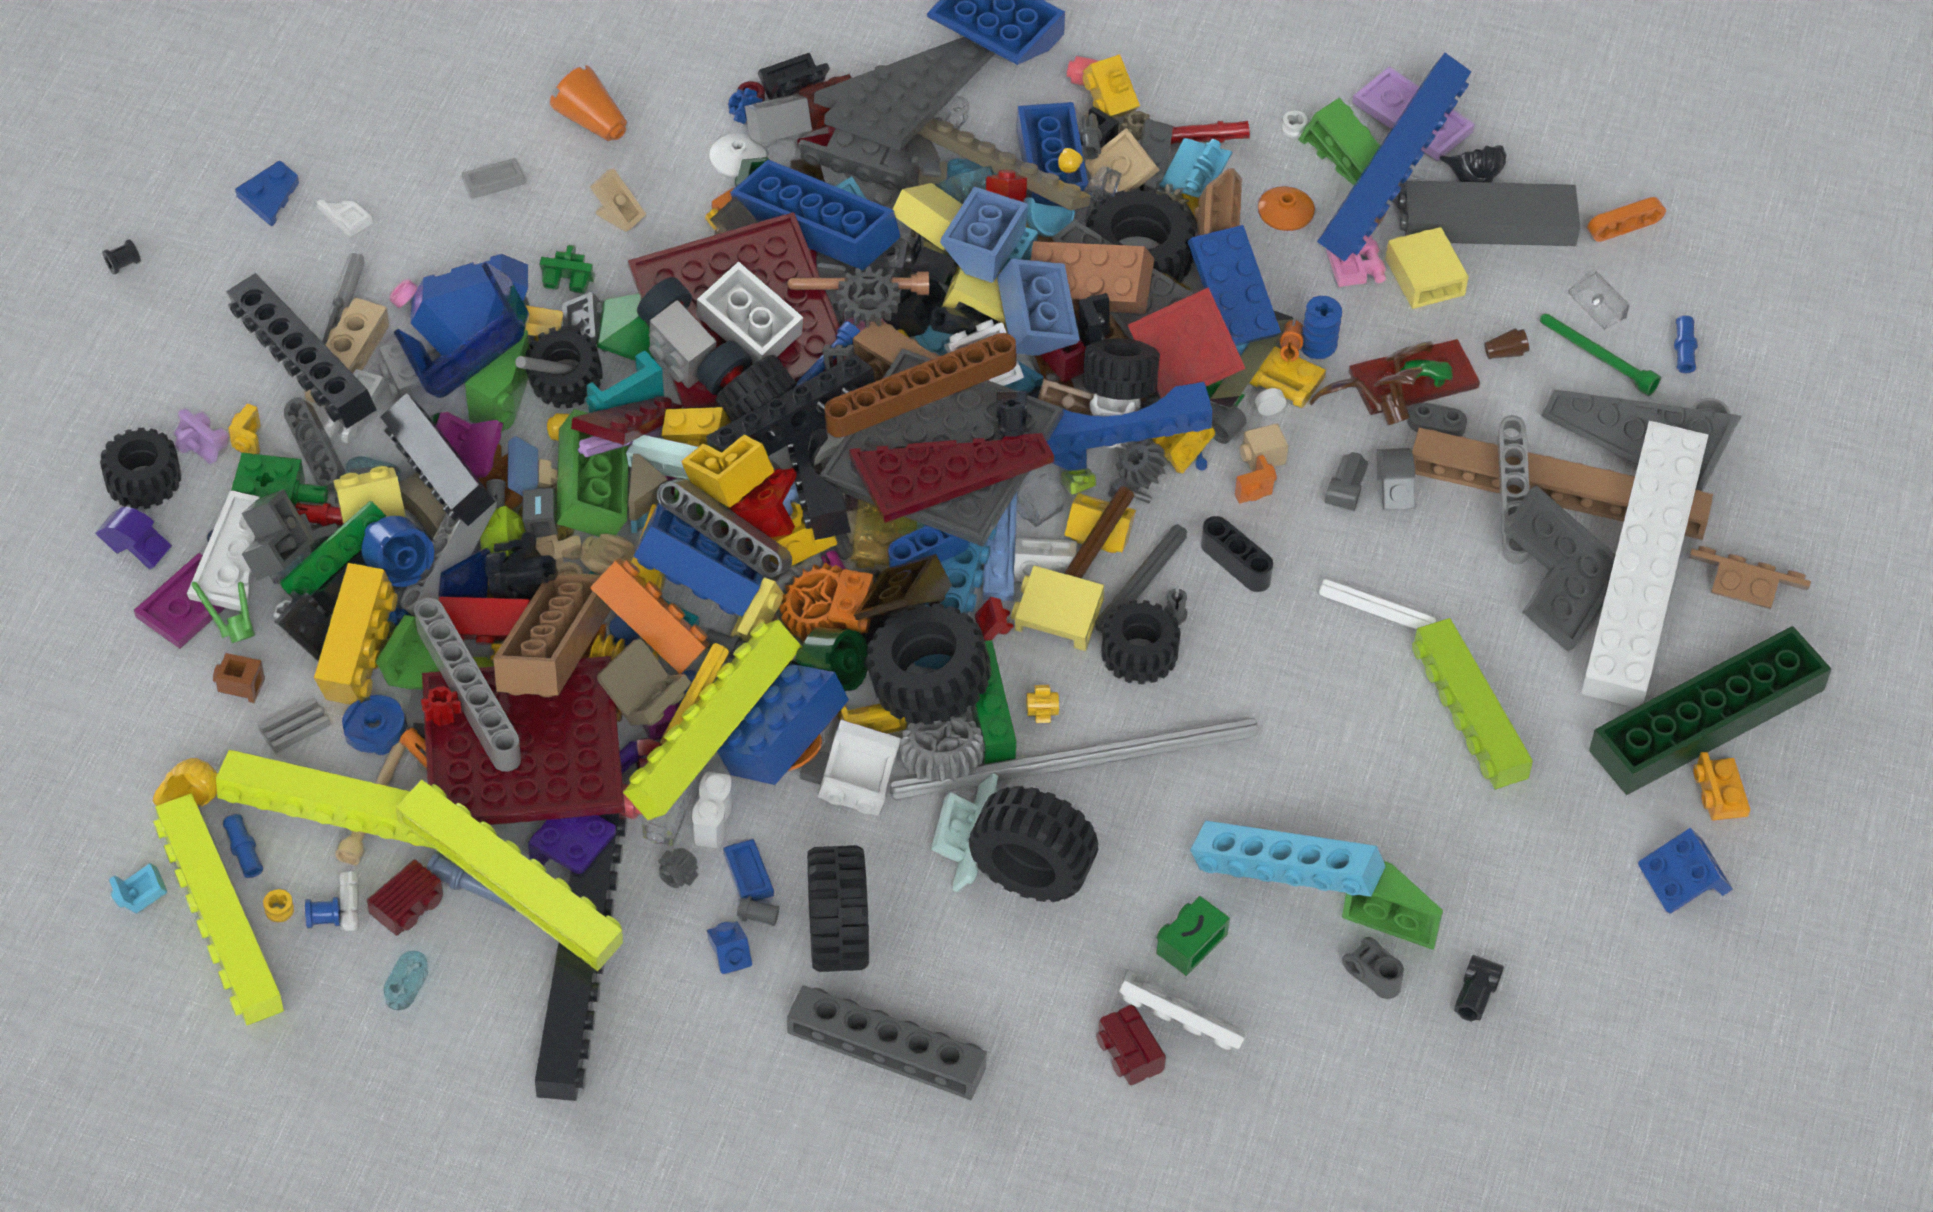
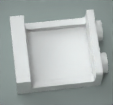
[818,720,901,816]

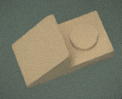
[590,168,646,232]

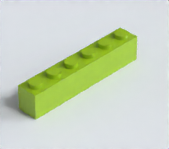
[1412,618,1533,790]

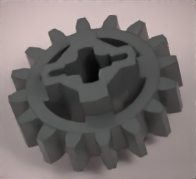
[836,266,900,328]

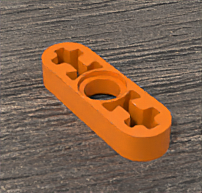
[1587,197,1666,242]

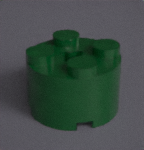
[796,627,868,691]

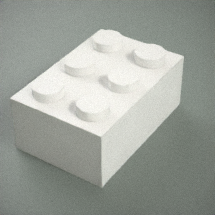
[697,262,803,364]

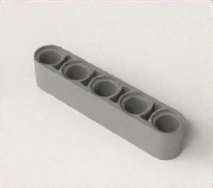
[1497,415,1530,565]
[400,495,497,616]

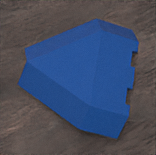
[410,254,528,378]

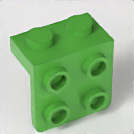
[376,615,439,690]

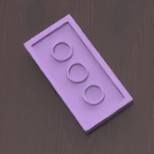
[1352,67,1475,161]

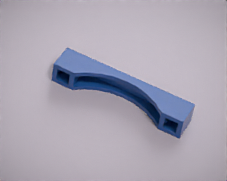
[1047,382,1212,455]

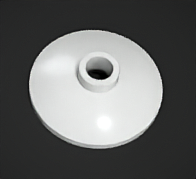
[709,134,766,177]

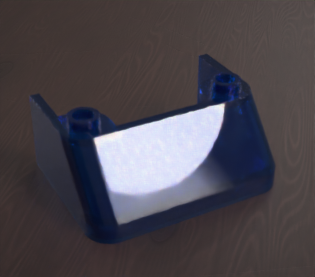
[394,262,529,398]

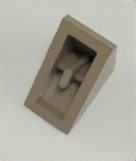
[628,454,668,521]

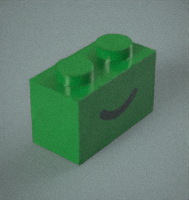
[1156,896,1230,976]

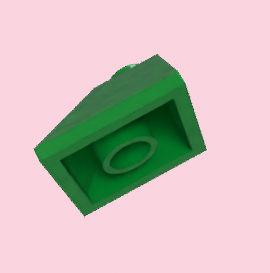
[597,293,655,361]

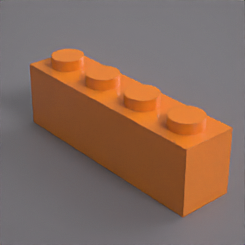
[590,558,710,674]

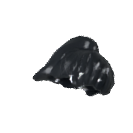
[1439,145,1507,183]

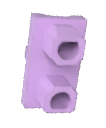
[174,408,229,464]

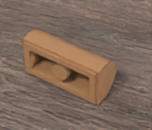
[1038,379,1094,416]

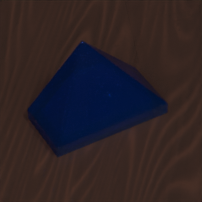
[438,548,490,598]

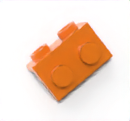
[828,569,873,634]

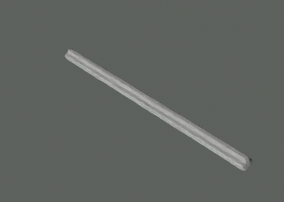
[890,718,1258,799]

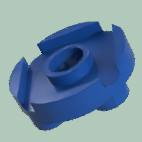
[342,695,407,755]

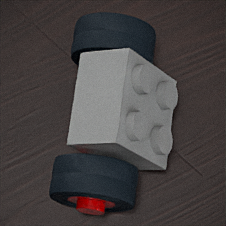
[637,277,752,395]

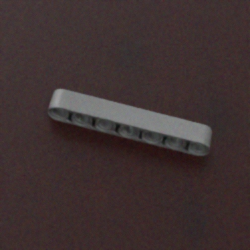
[414,598,521,772]

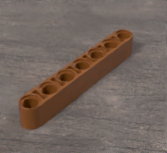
[825,333,1017,438]

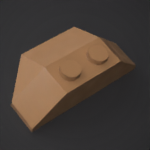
[1195,168,1242,237]

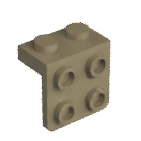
[597,639,692,726]

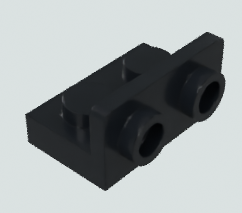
[1079,293,1110,347]
[274,591,332,662]

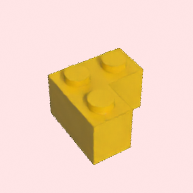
[681,435,774,508]

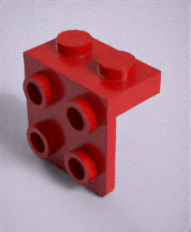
[727,468,797,541]

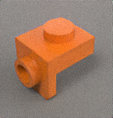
[1235,455,1277,504]

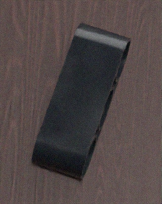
[1201,516,1274,592]

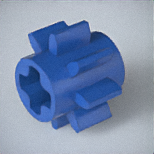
[728,88,762,124]

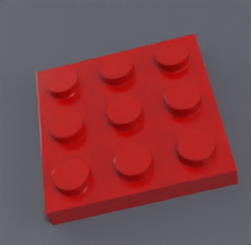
[1128,287,1246,398]

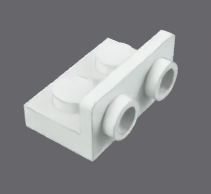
[1014,537,1077,581]

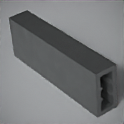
[1398,181,1580,246]

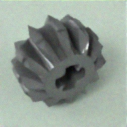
[1115,439,1169,490]

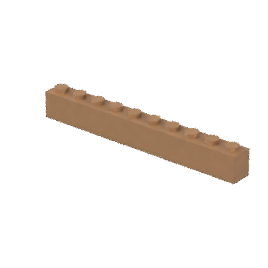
[1412,428,1713,540]

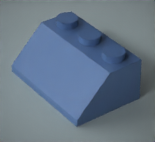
[940,187,1028,283]
[997,258,1079,356]

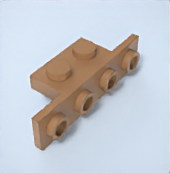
[1689,546,1811,609]

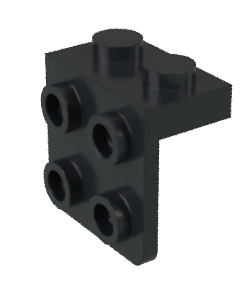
[757,52,830,100]

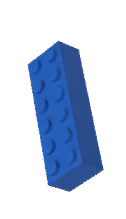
[730,160,901,271]

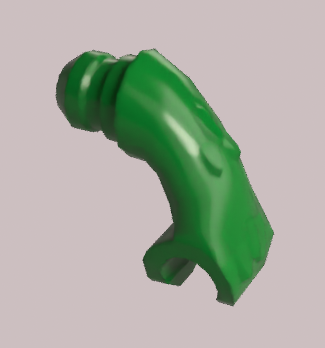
[1400,359,1453,387]

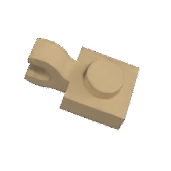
[536,534,582,567]

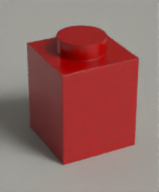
[986,170,1027,202]

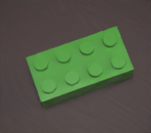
[556,409,629,537]

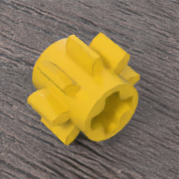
[1026,685,1059,723]

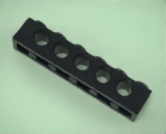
[706,355,875,456]

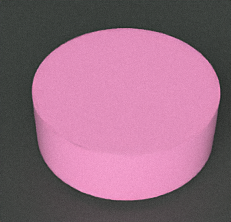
[390,279,417,308]

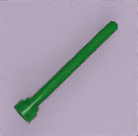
[1540,313,1661,396]

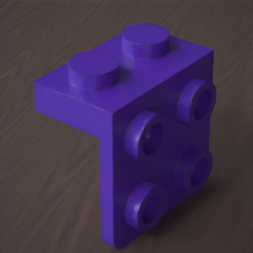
[528,815,616,874]

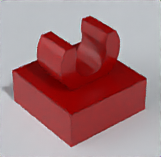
[975,597,1014,641]

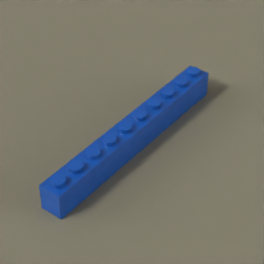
[1317,52,1472,262]

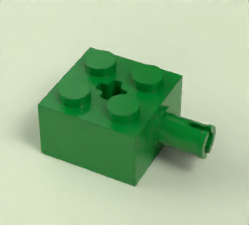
[231,453,329,510]

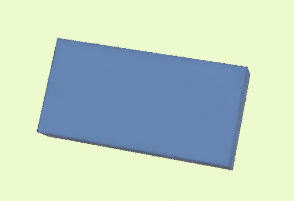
[508,436,538,496]

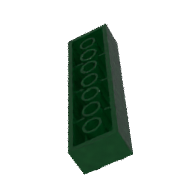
[1589,626,1831,795]

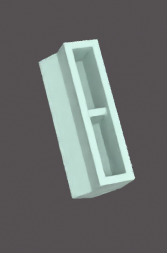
[626,435,698,481]

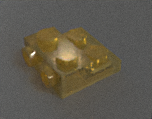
[850,499,917,569]

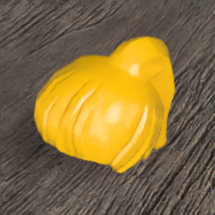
[152,758,218,807]

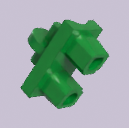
[539,244,596,294]

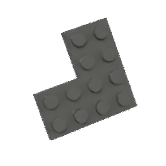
[1504,485,1616,652]

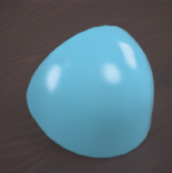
[1024,198,1075,237]

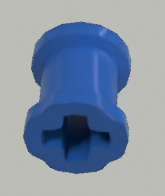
[305,897,341,929]

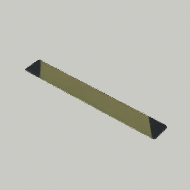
[1210,311,1293,408]

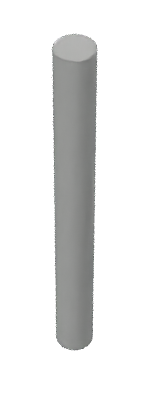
[515,356,578,375]

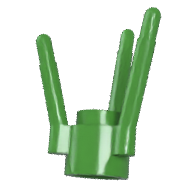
[192,582,255,643]

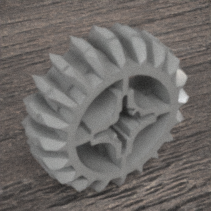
[899,715,985,783]

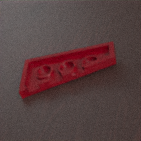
[571,396,683,445]

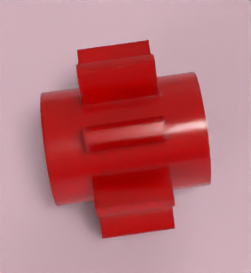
[421,686,462,726]

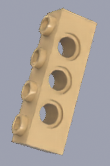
[304,297,389,406]

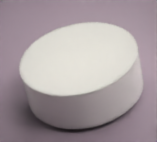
[1255,388,1286,416]

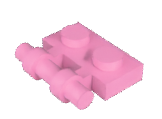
[1325,235,1386,287]

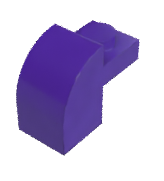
[95,507,172,570]

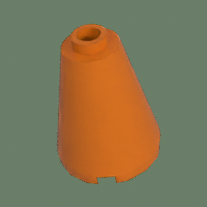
[550,65,627,141]

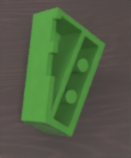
[1298,97,1380,185]

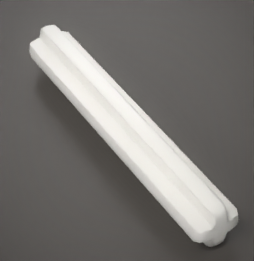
[1319,579,1437,630]

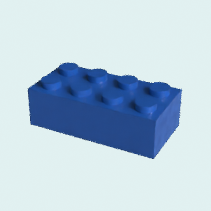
[1016,102,1089,209]
[717,664,849,785]

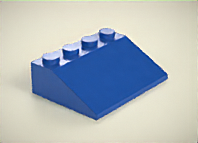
[927,0,1065,65]
[633,502,763,617]

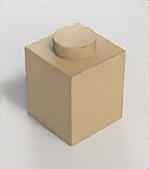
[1240,423,1288,472]

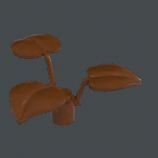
[1310,341,1433,425]

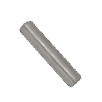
[328,253,365,324]

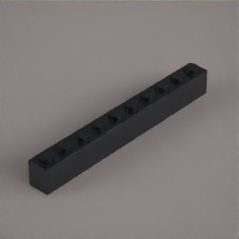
[535,813,627,1101]

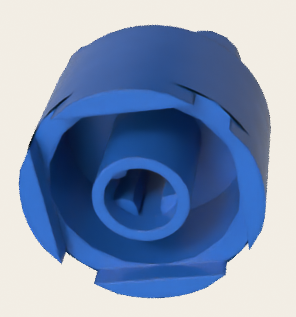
[362,516,434,587]

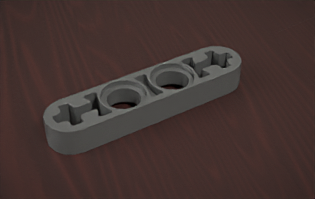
[284,397,346,492]

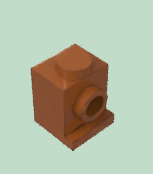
[213,653,265,703]

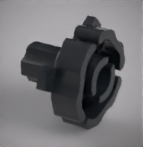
[485,532,559,600]

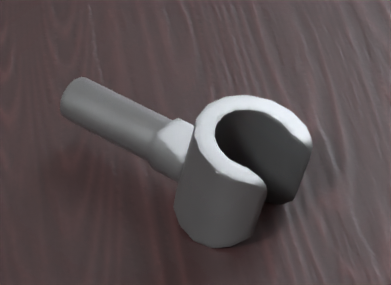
[1108,478,1152,504]

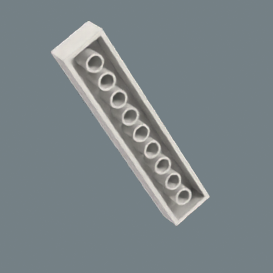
[1581,421,1708,708]

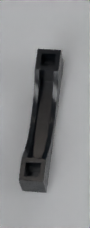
[787,425,851,540]

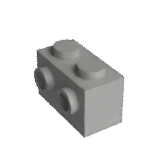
[745,94,812,146]

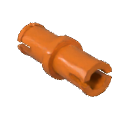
[1280,320,1304,362]

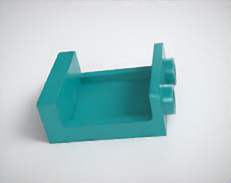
[586,351,664,413]

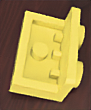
[730,577,784,642]

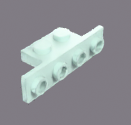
[931,773,999,892]

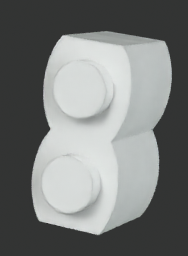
[692,771,732,848]

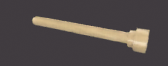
[335,741,406,865]

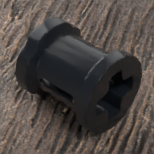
[102,239,141,274]

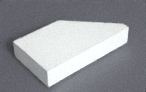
[317,200,373,238]

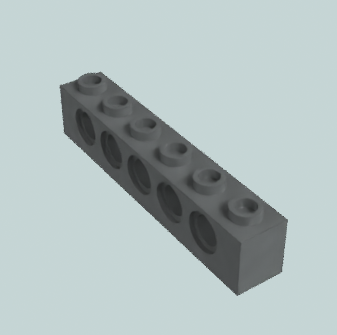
[787,985,987,1100]

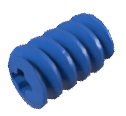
[1301,296,1342,359]

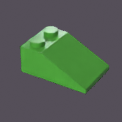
[465,328,529,433]
[1342,860,1443,950]

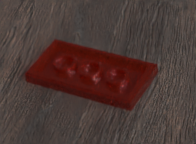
[1349,339,1480,415]

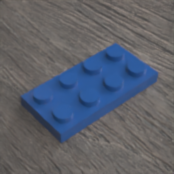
[1188,225,1281,346]

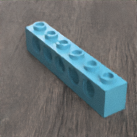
[1190,820,1386,897]

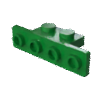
[280,501,388,595]

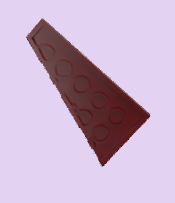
[849,433,1054,523]

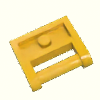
[1249,346,1326,409]

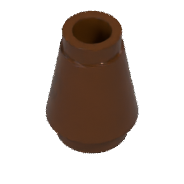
[1484,328,1530,359]

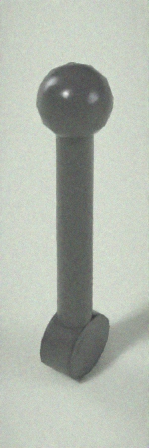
[322,297,344,344]

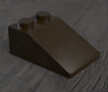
[854,554,952,620]

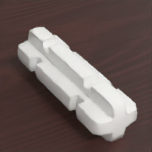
[340,871,359,932]

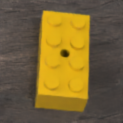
[314,563,398,705]

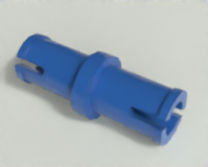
[1674,315,1698,373]
[222,814,264,878]

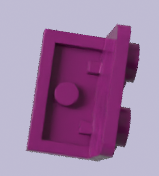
[437,412,503,478]

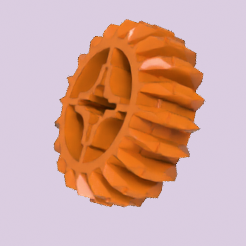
[779,563,846,642]

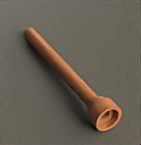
[787,272,929,295]

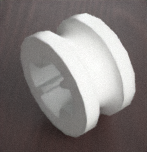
[1282,110,1308,138]

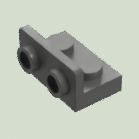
[562,291,607,353]

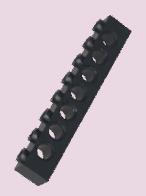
[226,273,377,429]

